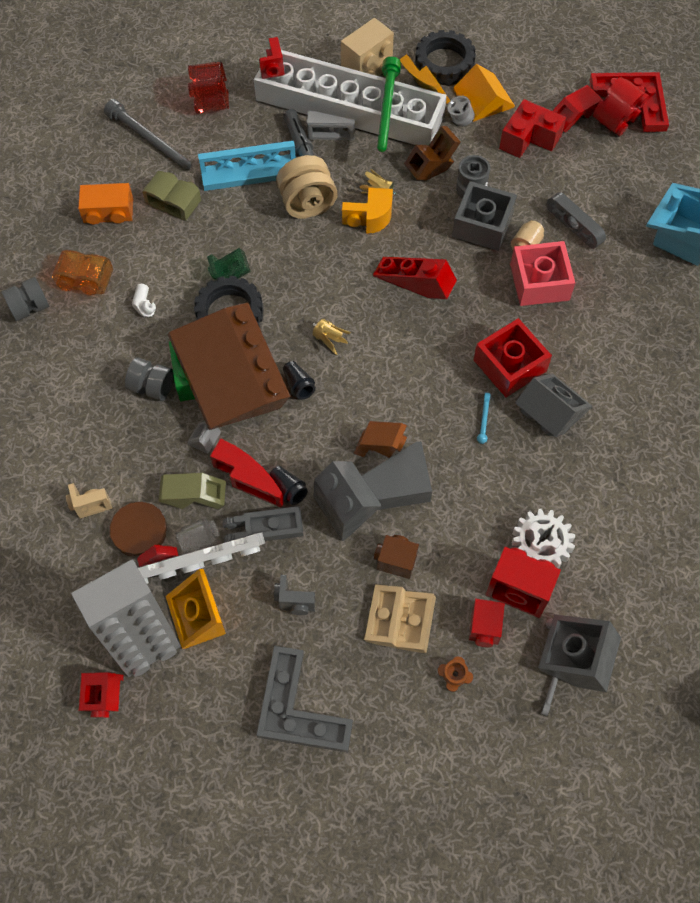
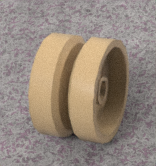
[276,155,337,219]

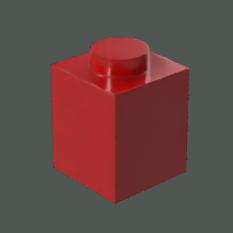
[469,598,505,648]

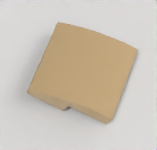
[364,585,436,653]

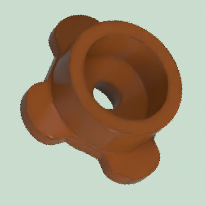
[438,656,473,692]

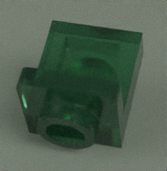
[207,248,251,280]

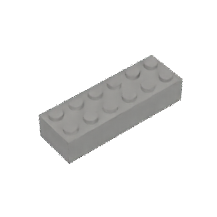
[71,559,181,677]

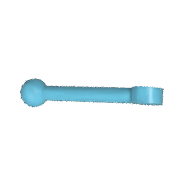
[477,393,490,444]

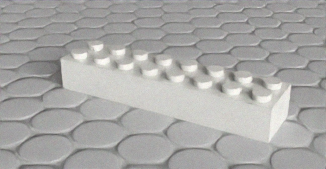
[254,50,447,145]

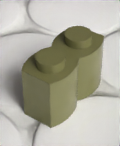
[142,171,201,221]

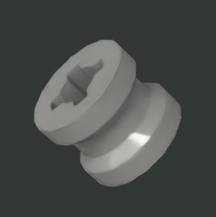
[447,96,475,127]

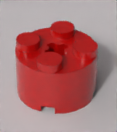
[593,77,649,137]

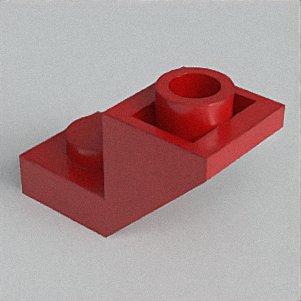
[553,85,604,133]

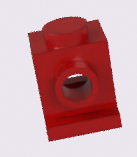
[79,672,124,718]

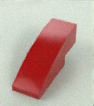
[210,438,284,508]

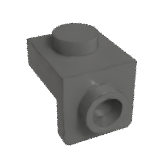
[274,574,316,615]

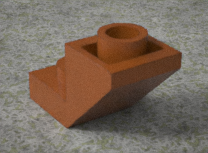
[354,421,407,458]

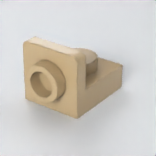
[66,483,112,519]

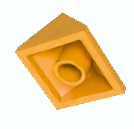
[453,64,515,122]
[165,569,226,649]

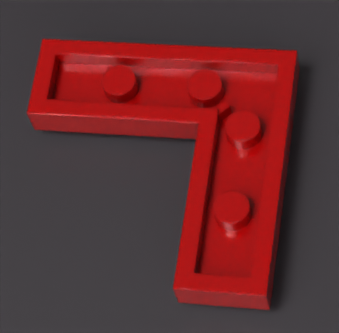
[589,72,669,132]

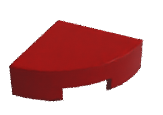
[137,545,179,567]

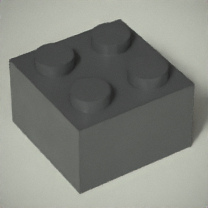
[452,181,517,251]

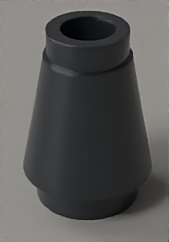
[283,361,316,400]
[269,466,308,505]

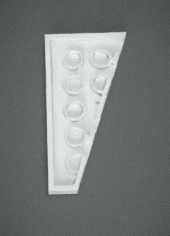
[91,532,265,584]

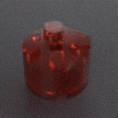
[188,62,229,114]

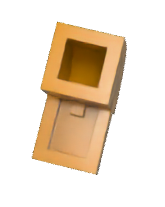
[342,188,393,234]

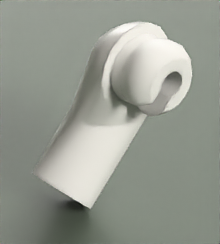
[132,284,156,317]

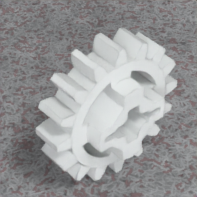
[512,509,575,568]

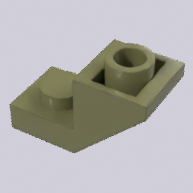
[158,473,226,509]

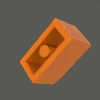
[78,183,133,224]

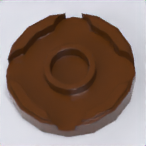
[110,502,167,556]

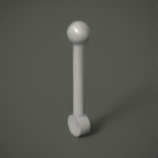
[541,677,558,716]

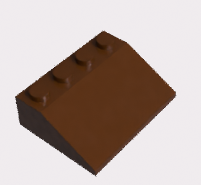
[168,303,291,430]

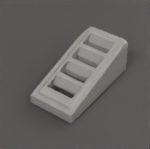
[307,111,355,140]

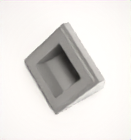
[187,421,221,454]

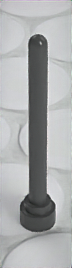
[104,99,192,170]

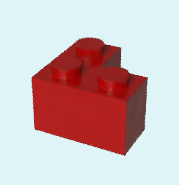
[499,99,566,158]

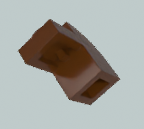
[404,126,461,180]

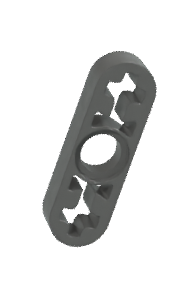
[547,192,606,249]

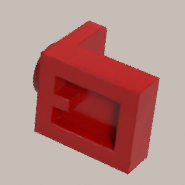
[259,37,285,79]

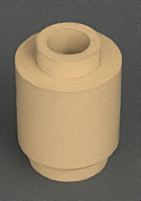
[511,221,544,250]

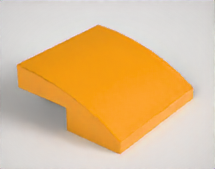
[400,54,450,104]

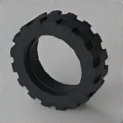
[415,30,476,86]
[194,276,264,327]

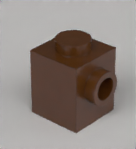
[374,535,419,579]

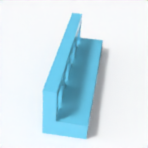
[198,141,296,191]

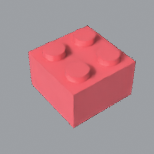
[510,241,575,306]

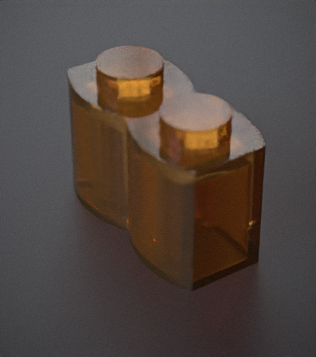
[52,250,114,295]

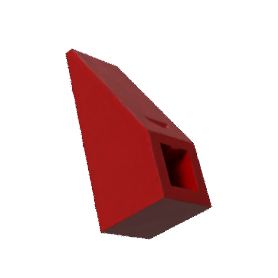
[373,257,457,299]

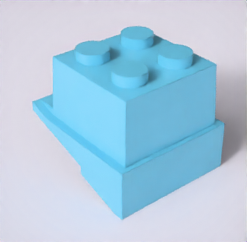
[646,183,700,266]

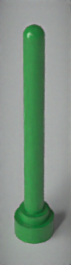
[377,56,401,152]

